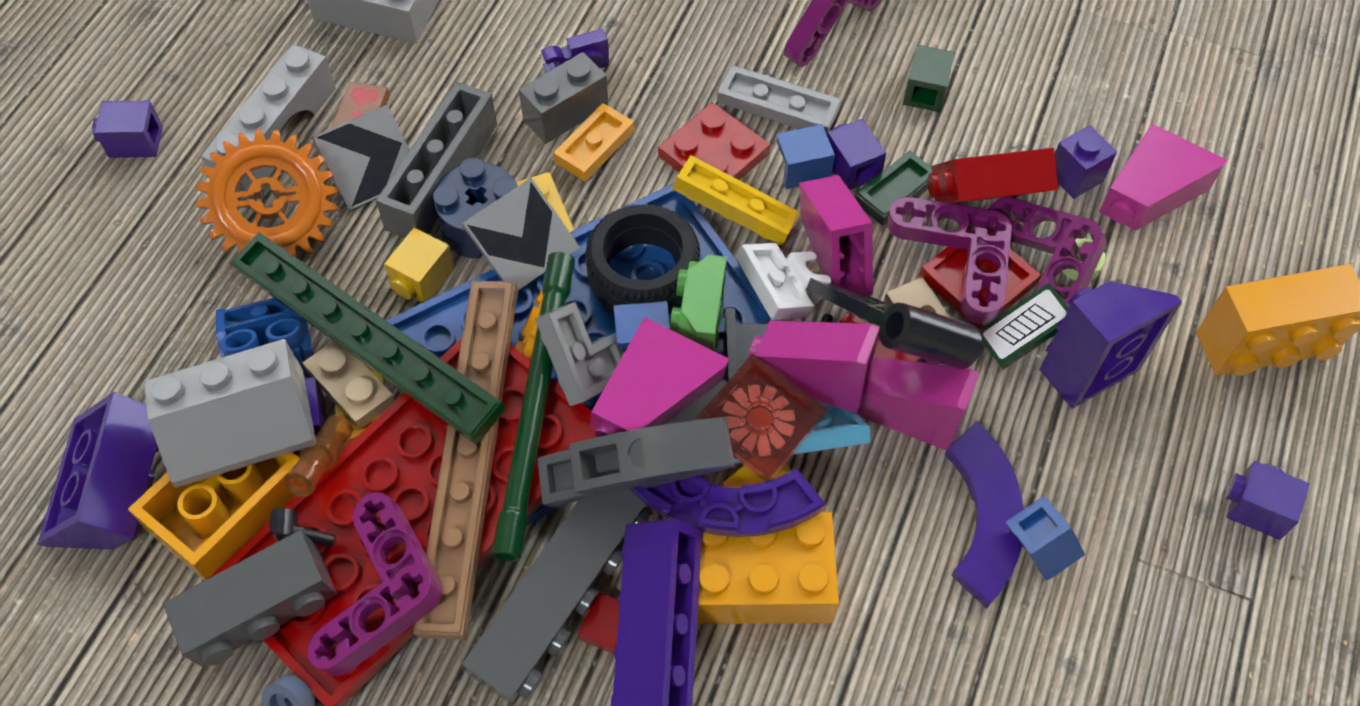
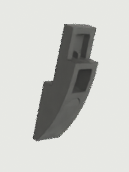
[537,417,735,507]

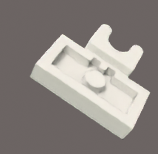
[735,243,831,320]

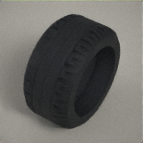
[585,204,700,315]

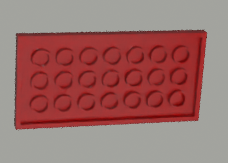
[208,338,597,706]

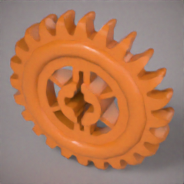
[195,129,338,258]

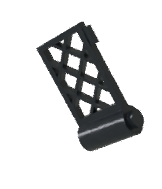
[806,278,982,369]

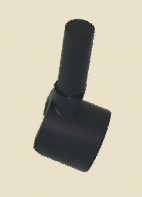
[269,508,337,547]

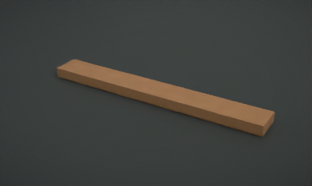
[413,281,518,640]

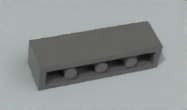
[376,81,497,238]

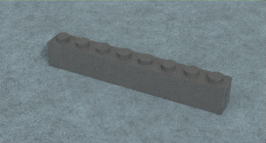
[461,379,728,704]

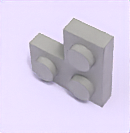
[535,302,624,406]

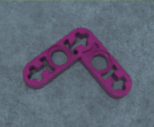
[784,0,883,67]
[887,197,1012,324]
[988,197,1106,337]
[308,492,442,676]

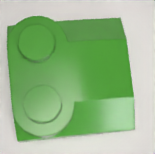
[670,254,727,352]

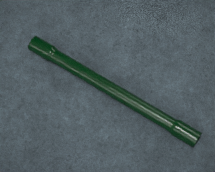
[491,252,575,562]

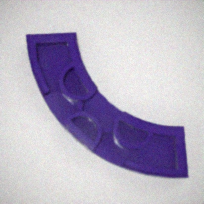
[945,421,1024,609]
[629,468,826,537]

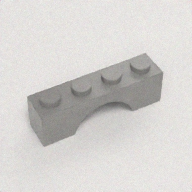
[201,44,336,200]

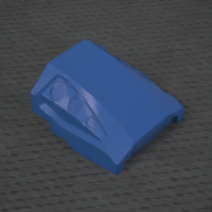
[216,298,314,377]

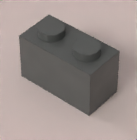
[519,52,608,144]

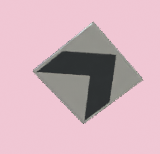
[312,105,409,211]
[462,178,580,290]

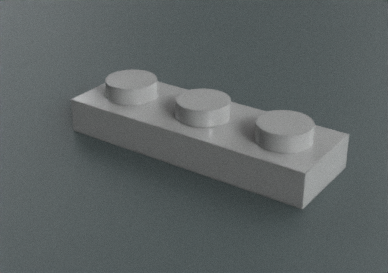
[717,64,841,135]

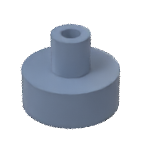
[261,674,315,706]

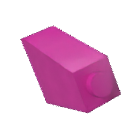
[1099,124,1227,230]
[799,175,873,296]
[590,317,729,437]
[748,320,880,414]
[858,356,980,450]

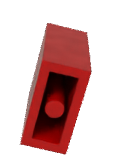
[927,147,1058,204]

